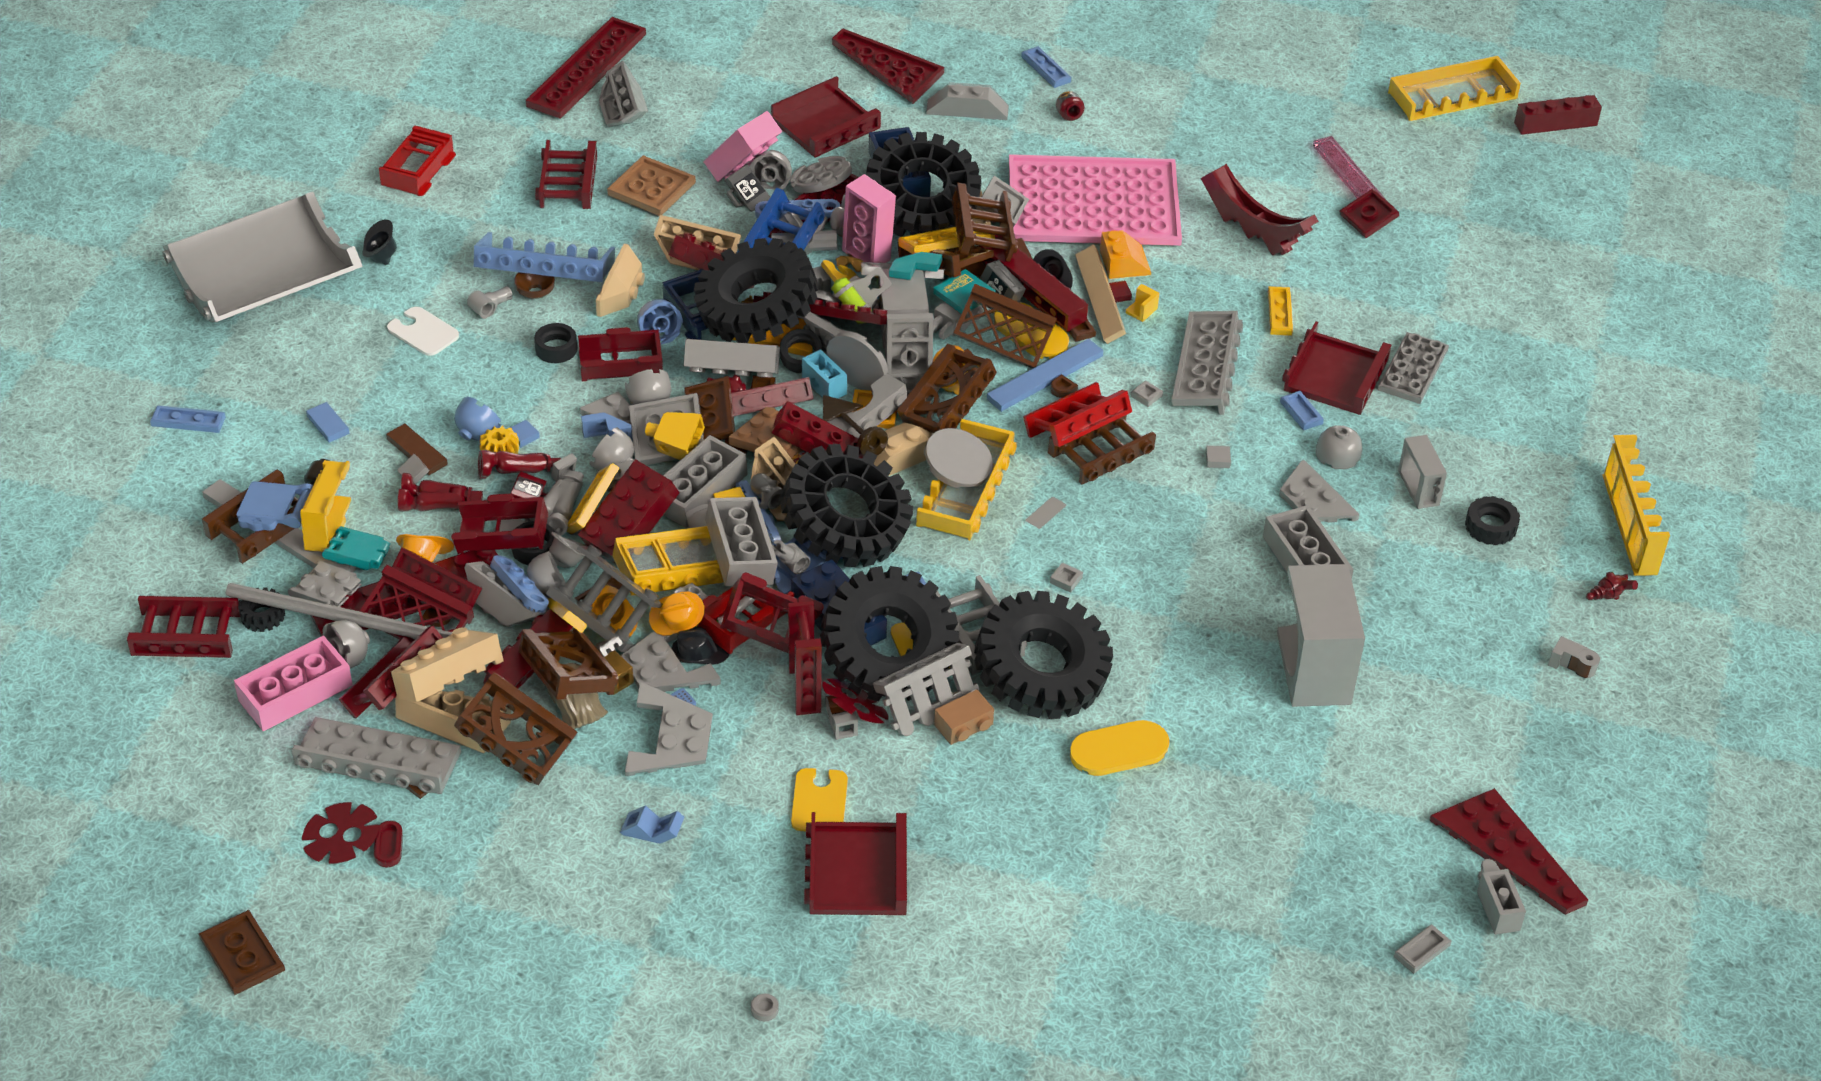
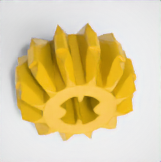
[479,425,519,454]

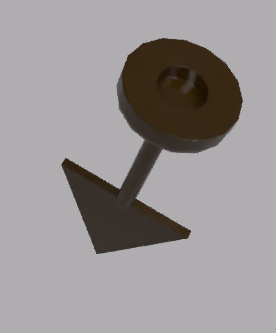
[823,395,888,455]

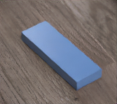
[1021,46,1071,88]
[150,405,226,433]

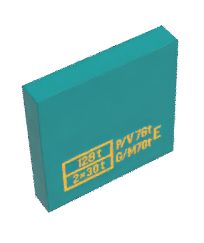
[933,269,996,314]

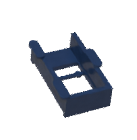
[662,269,708,340]

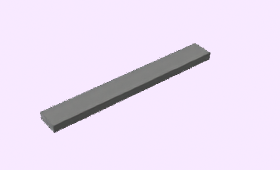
[202,479,356,572]

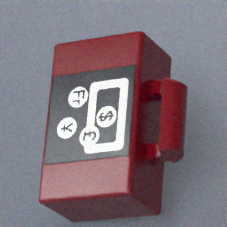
[509,472,548,498]

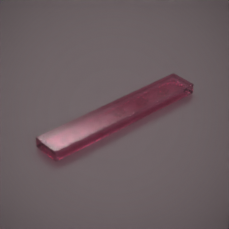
[1313,136,1385,198]

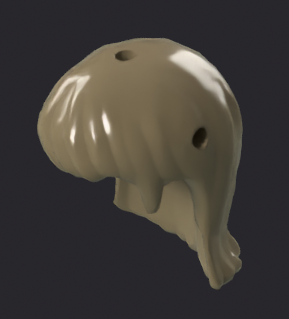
[547,663,608,729]

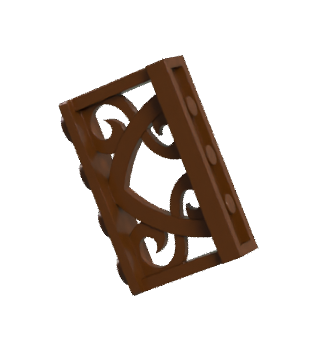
[897,343,997,433]
[519,628,618,700]
[454,672,578,786]

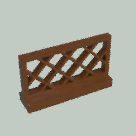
[897,242,994,277]
[953,284,1057,368]

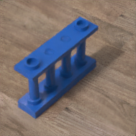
[737,187,825,253]

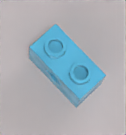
[802,349,847,399]

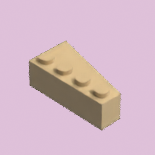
[391,628,504,702]
[395,690,511,753]

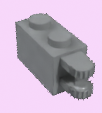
[933,302,983,340]
[1477,859,1526,935]

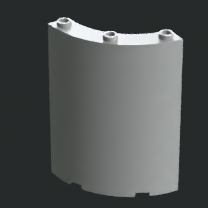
[162,192,363,322]

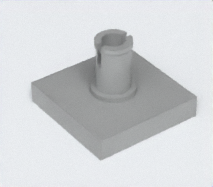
[978,176,1029,227]

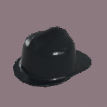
[362,219,397,265]
[1033,249,1073,289]
[671,626,730,665]

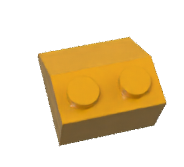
[1100,230,1151,279]

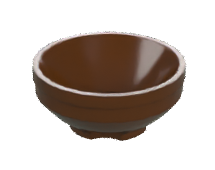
[514,272,555,299]

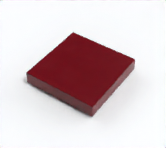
[1339,188,1400,238]

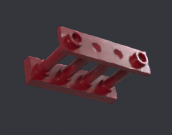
[535,140,598,209]
[127,596,240,658]
[788,601,822,715]
[338,626,443,719]

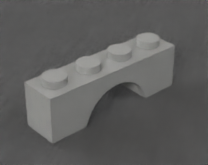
[827,373,908,438]

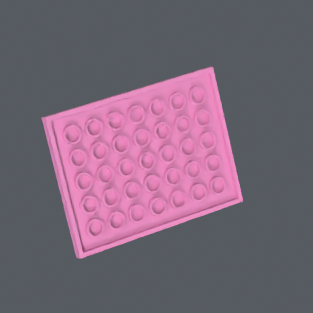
[1009,155,1182,246]

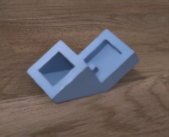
[581,412,633,442]
[620,805,684,844]

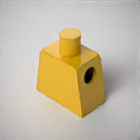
[645,412,705,460]

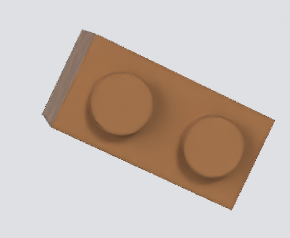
[934,689,994,745]

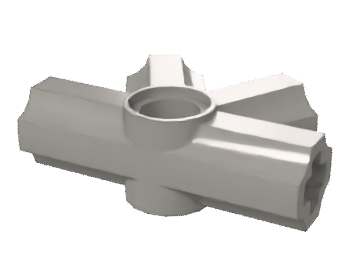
[772,212,837,255]

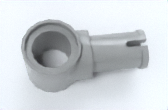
[467,286,512,319]
[772,540,811,574]

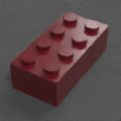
[578,459,680,564]

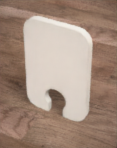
[387,307,459,356]

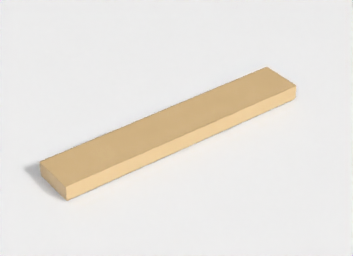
[1075,244,1126,344]

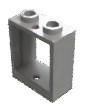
[1398,435,1447,509]

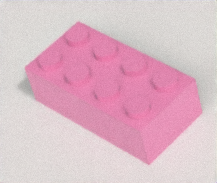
[704,111,782,182]
[842,174,896,263]
[234,635,353,731]

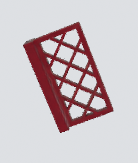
[359,564,474,643]

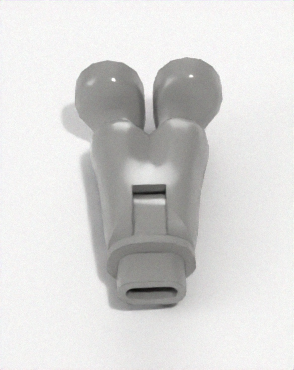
[524,470,584,536]

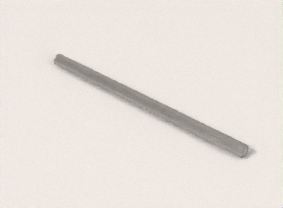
[225,583,452,639]

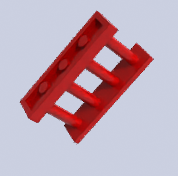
[1023,382,1132,447]

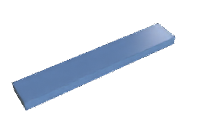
[987,339,1104,412]

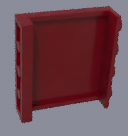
[771,76,881,158]
[1282,321,1392,415]
[804,812,907,915]

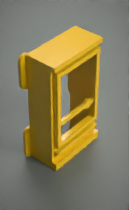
[300,460,351,552]

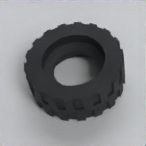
[1465,496,1520,545]

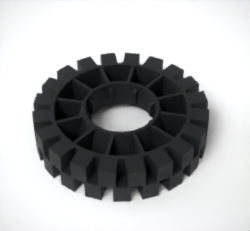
[866,132,982,237]
[694,238,818,343]
[780,444,913,568]
[820,566,959,702]
[974,591,1113,719]

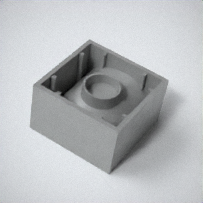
[1277,564,1365,707]

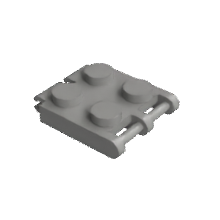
[288,561,362,607]

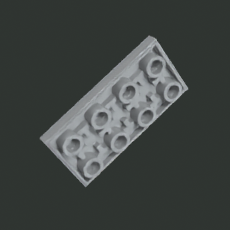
[1378,332,1449,404]

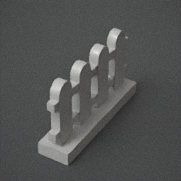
[873,643,979,736]

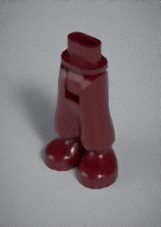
[478,450,561,479]
[398,473,483,512]

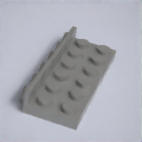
[1172,311,1243,415]
[292,717,461,794]

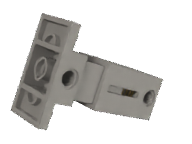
[878,269,933,395]

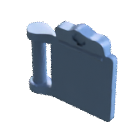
[237,481,313,531]

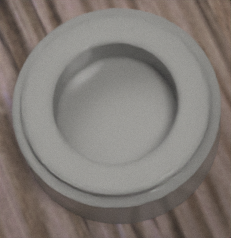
[751,994,779,1022]

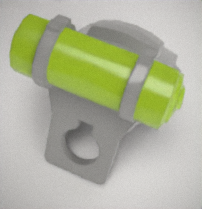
[831,267,892,324]

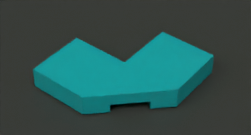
[889,252,942,280]

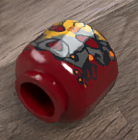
[1056,91,1085,121]

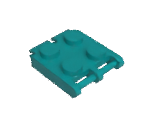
[322,526,391,570]

